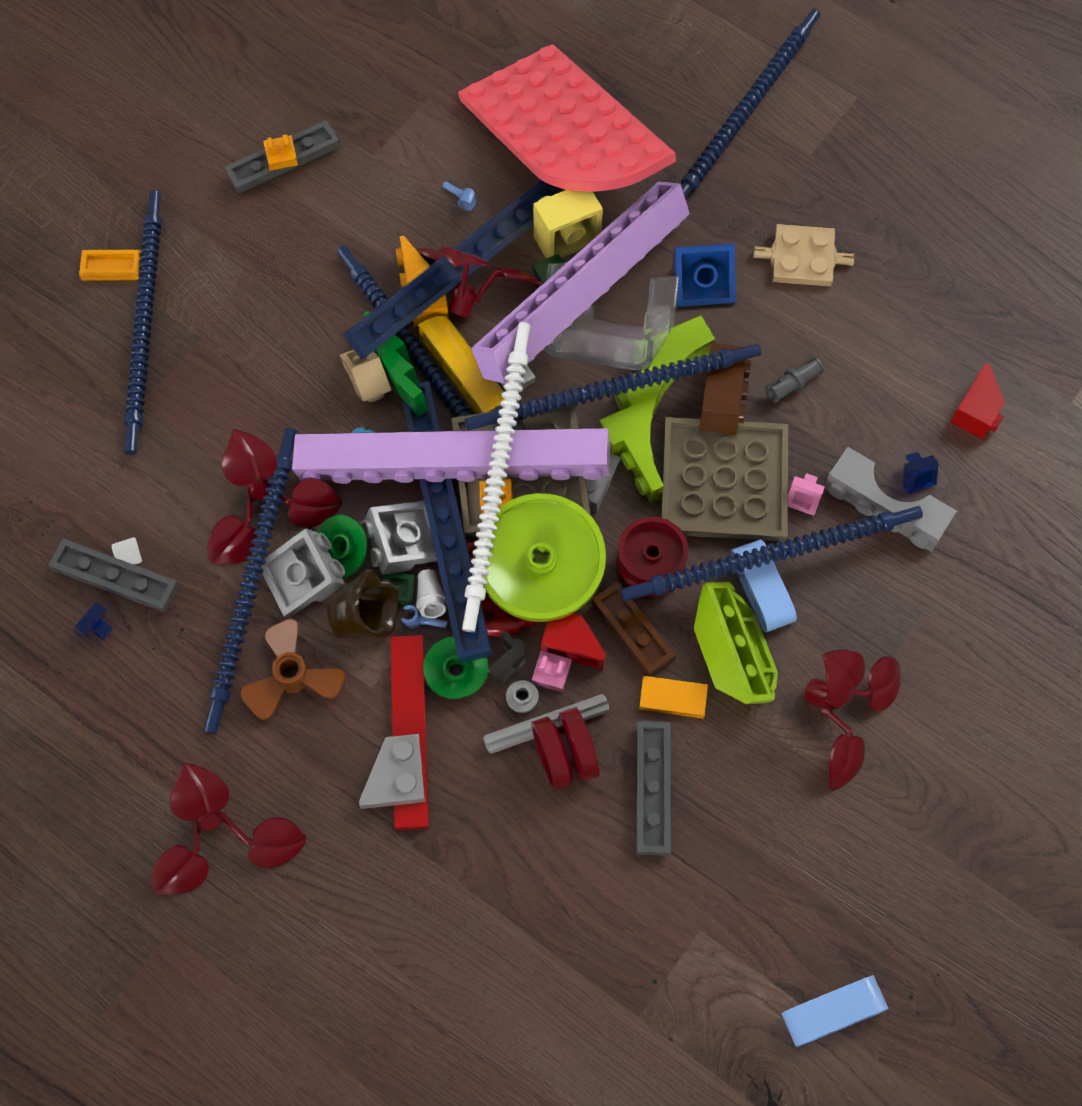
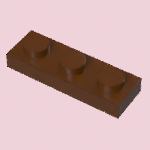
[592,581,676,677]

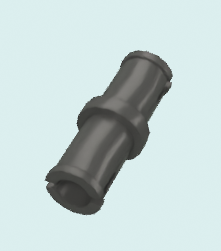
[765,356,824,403]

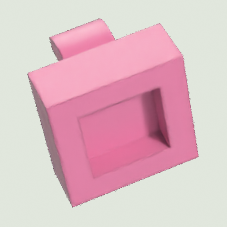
[788,473,825,516]
[531,651,572,693]

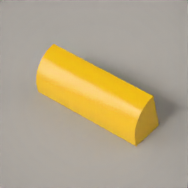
[418,316,505,414]

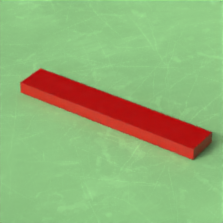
[391,635,429,830]

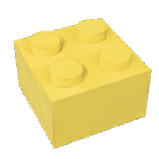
[533,189,603,258]

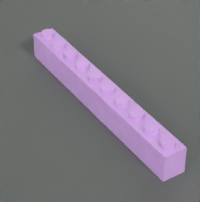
[471,181,690,384]
[292,428,610,484]

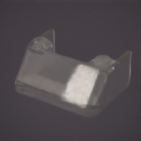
[544,263,679,370]

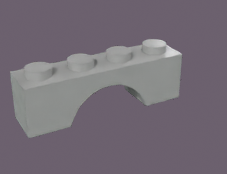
[824,447,957,552]

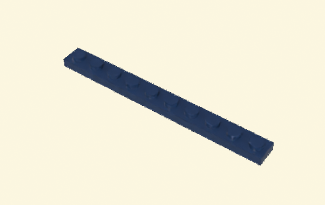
[343,180,563,359]
[402,381,493,663]

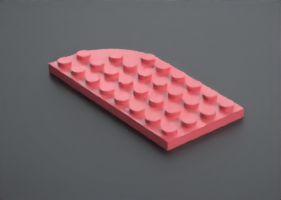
[458,44,676,192]

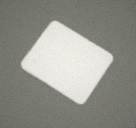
[111,537,142,565]

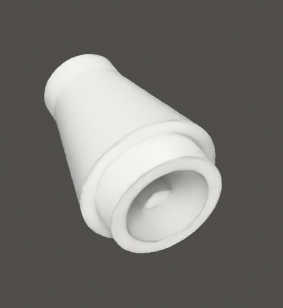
[416,569,447,618]

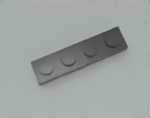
[224,120,340,194]
[48,538,179,613]
[636,721,671,856]

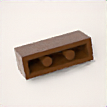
[699,343,751,435]

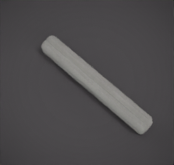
[484,694,609,754]

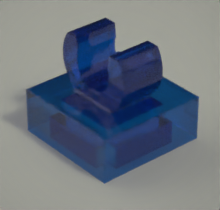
[903,452,939,494]
[74,602,113,641]

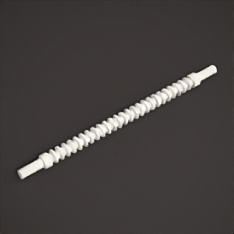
[462,322,531,632]

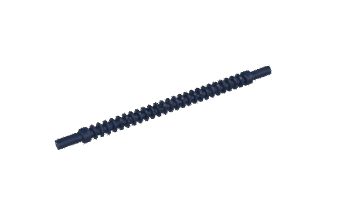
[620,506,923,602]

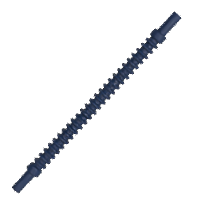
[681,9,821,199]
[124,190,162,455]
[336,245,474,417]
[465,344,761,430]
[203,427,298,735]

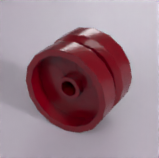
[616,516,689,598]
[531,707,600,791]

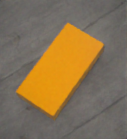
[79,250,142,281]
[639,676,708,719]

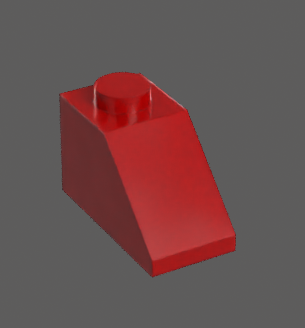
[951,363,1004,440]
[541,612,606,671]

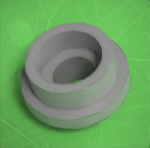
[506,680,539,713]

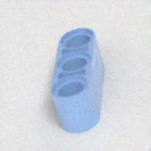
[730,539,797,632]
[781,975,889,1048]

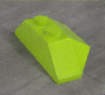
[694,582,778,704]

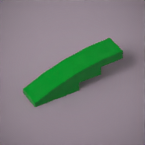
[364,311,428,417]

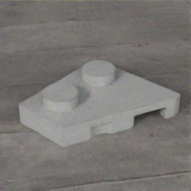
[359,734,425,809]

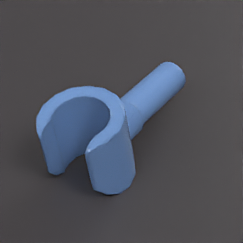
[443,181,477,212]
[401,605,448,629]

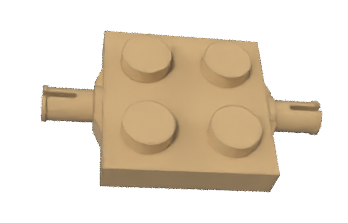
[753,224,854,287]

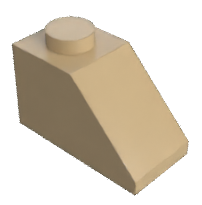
[339,349,391,402]

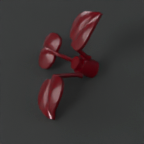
[418,246,543,317]
[207,429,342,564]
[805,650,901,790]
[150,762,306,895]

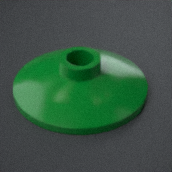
[317,515,367,578]
[423,636,489,699]

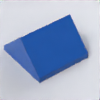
[672,243,736,307]

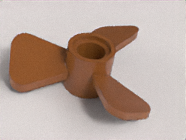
[241,619,346,721]

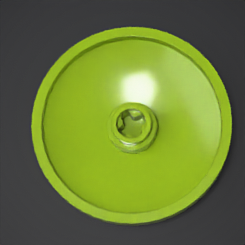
[478,493,606,622]

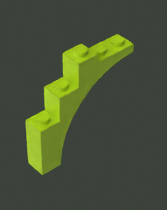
[598,315,715,504]

